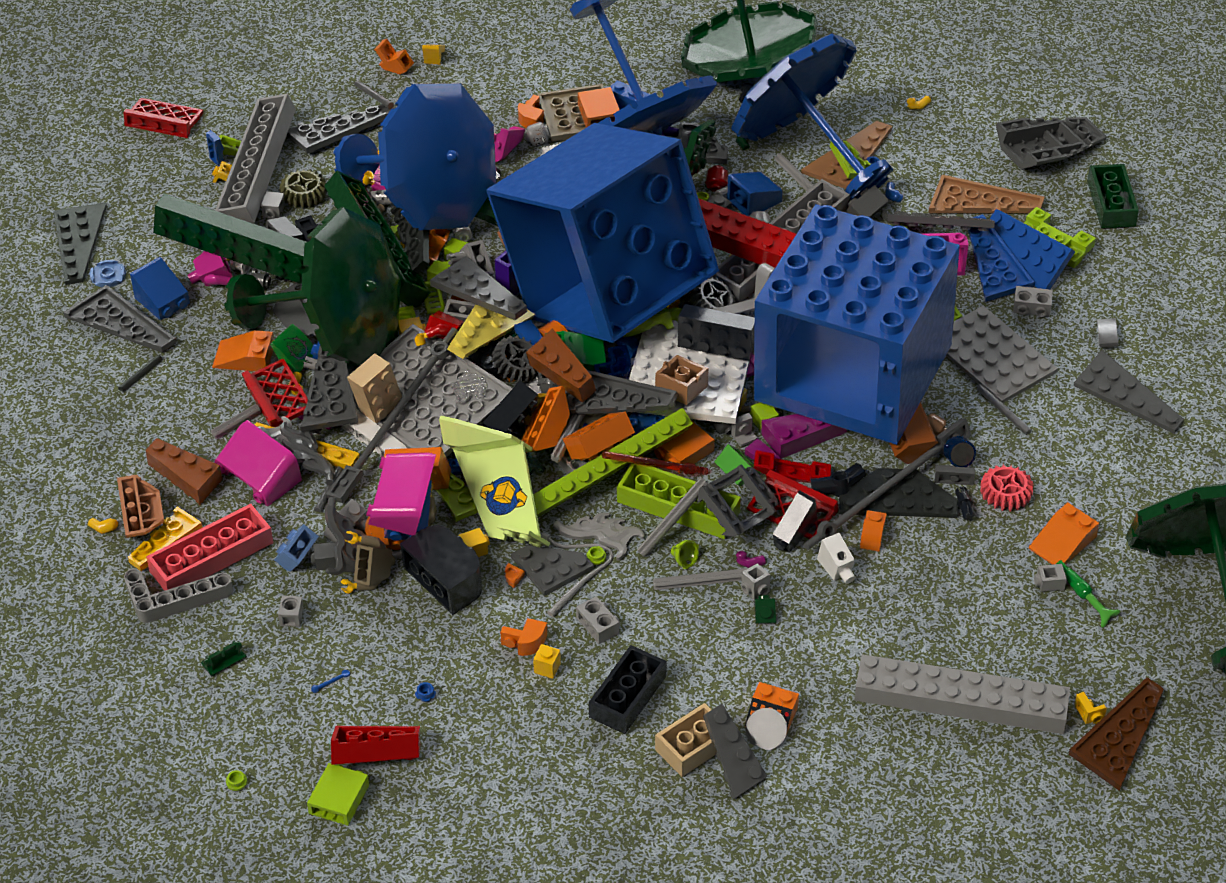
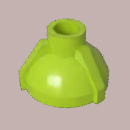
[671,540,700,569]

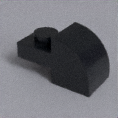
[295,215,318,242]

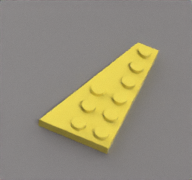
[447,305,535,359]

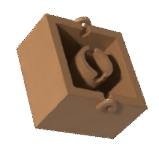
[655,355,709,405]

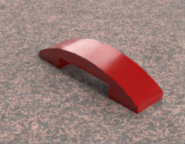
[753,450,831,483]

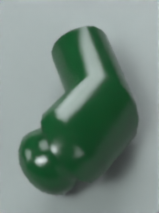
[736,136,750,151]

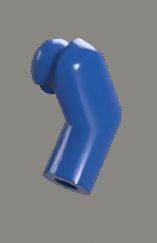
[885,182,903,203]

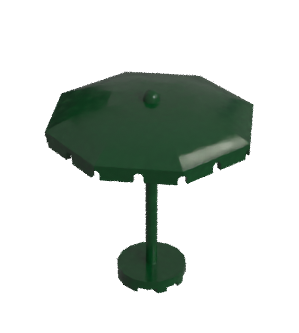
[681,0,818,82]
[224,207,401,368]
[1126,483,1226,674]

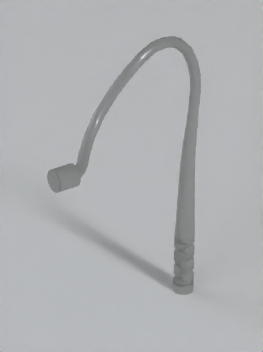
[541,532,613,617]

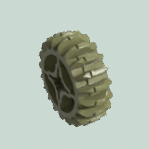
[279,169,327,209]

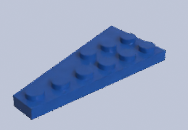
[968,214,1034,302]

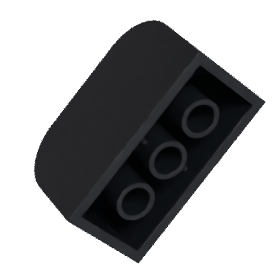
[400,525,482,615]

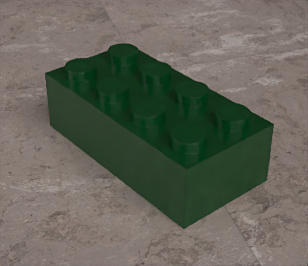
[1087,164,1139,228]

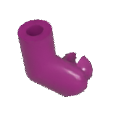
[736,551,766,568]

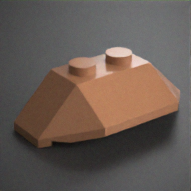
[117,475,164,538]

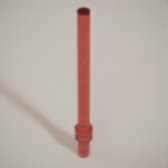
[602,451,708,475]

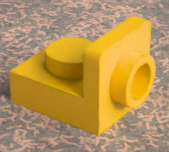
[212,161,232,183]
[1074,692,1107,724]

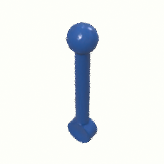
[311,670,350,693]

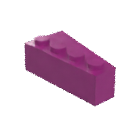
[761,414,847,459]

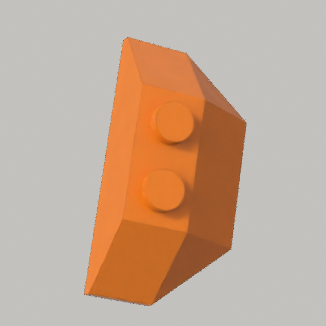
[522,386,570,453]

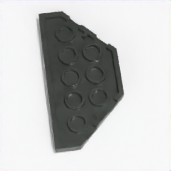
[839,468,958,518]

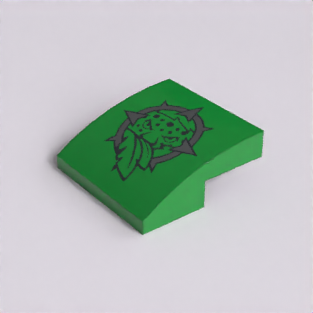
[270,324,313,373]

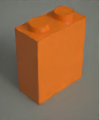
[578,87,619,128]
[654,420,715,473]

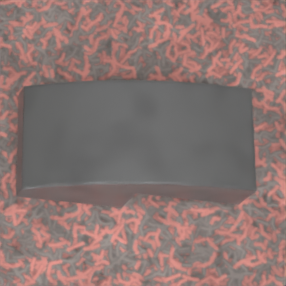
[1097,318,1118,349]

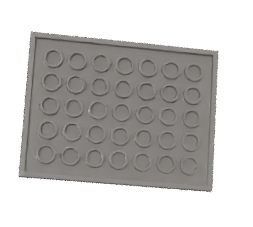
[352,324,513,457]

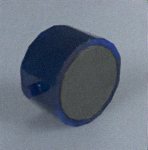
[944,436,976,467]

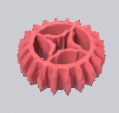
[980,464,1033,512]

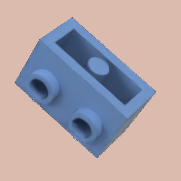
[274,524,319,572]

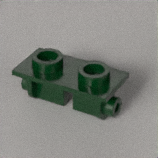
[201,641,247,677]

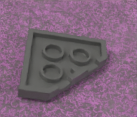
[678,122,728,164]
[511,545,594,596]

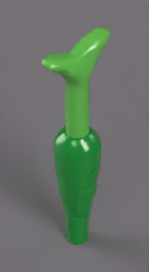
[1056,560,1120,628]

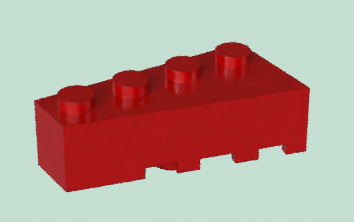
[331,726,420,765]

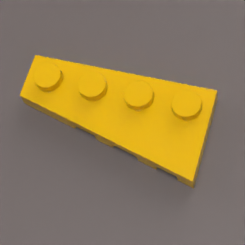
[128,506,203,572]

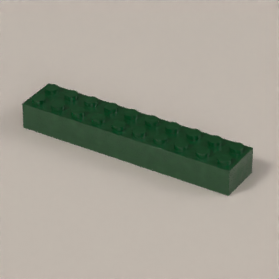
[324,171,431,308]
[153,193,309,284]

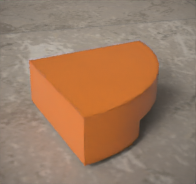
[505,563,525,588]

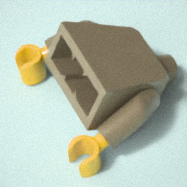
[341,531,395,594]

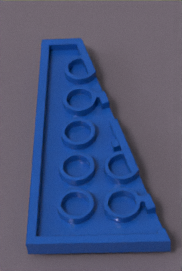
[990,209,1075,290]

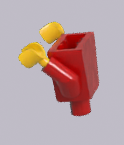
[415,311,464,346]

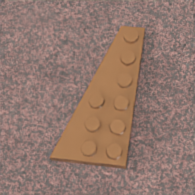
[801,121,892,189]
[929,175,1045,213]

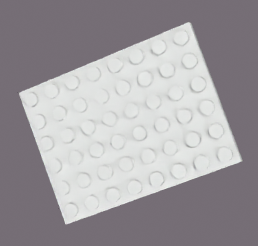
[629,320,750,424]

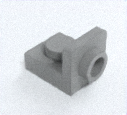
[731,413,757,447]

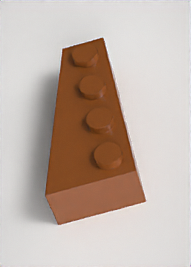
[526,328,596,402]
[145,438,222,505]

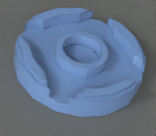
[89,260,126,287]

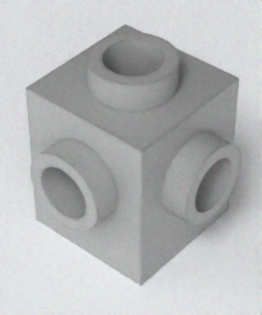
[741,563,771,600]

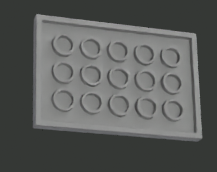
[946,305,1058,403]

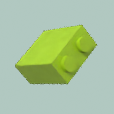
[307,763,369,826]

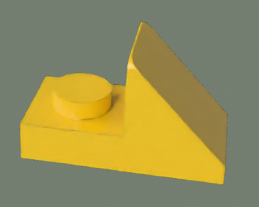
[422,44,445,65]

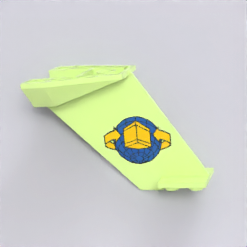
[439,415,550,547]

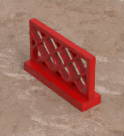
[123,98,203,138]
[241,359,307,427]
[746,470,838,539]

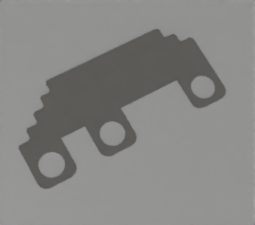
[273,282,319,336]

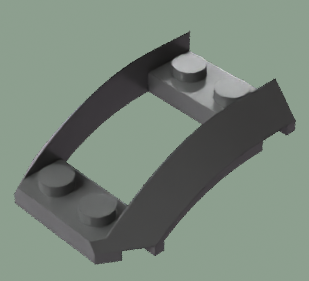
[697,464,778,536]

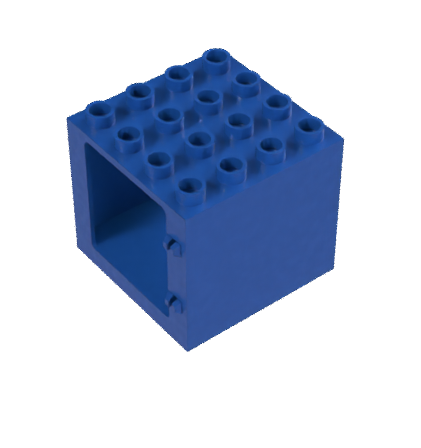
[486,123,719,343]
[754,204,960,445]

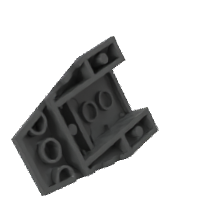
[996,117,1107,169]

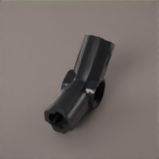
[810,463,866,497]

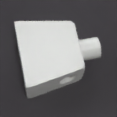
[817,533,856,584]

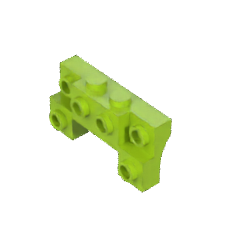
[1024,207,1096,268]

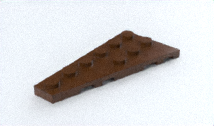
[1069,677,1164,791]

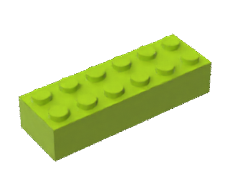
[617,460,741,539]

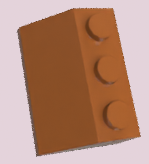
[889,402,938,464]

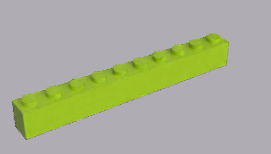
[533,408,693,518]

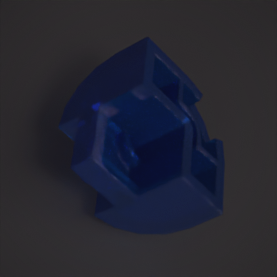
[594,345,631,379]

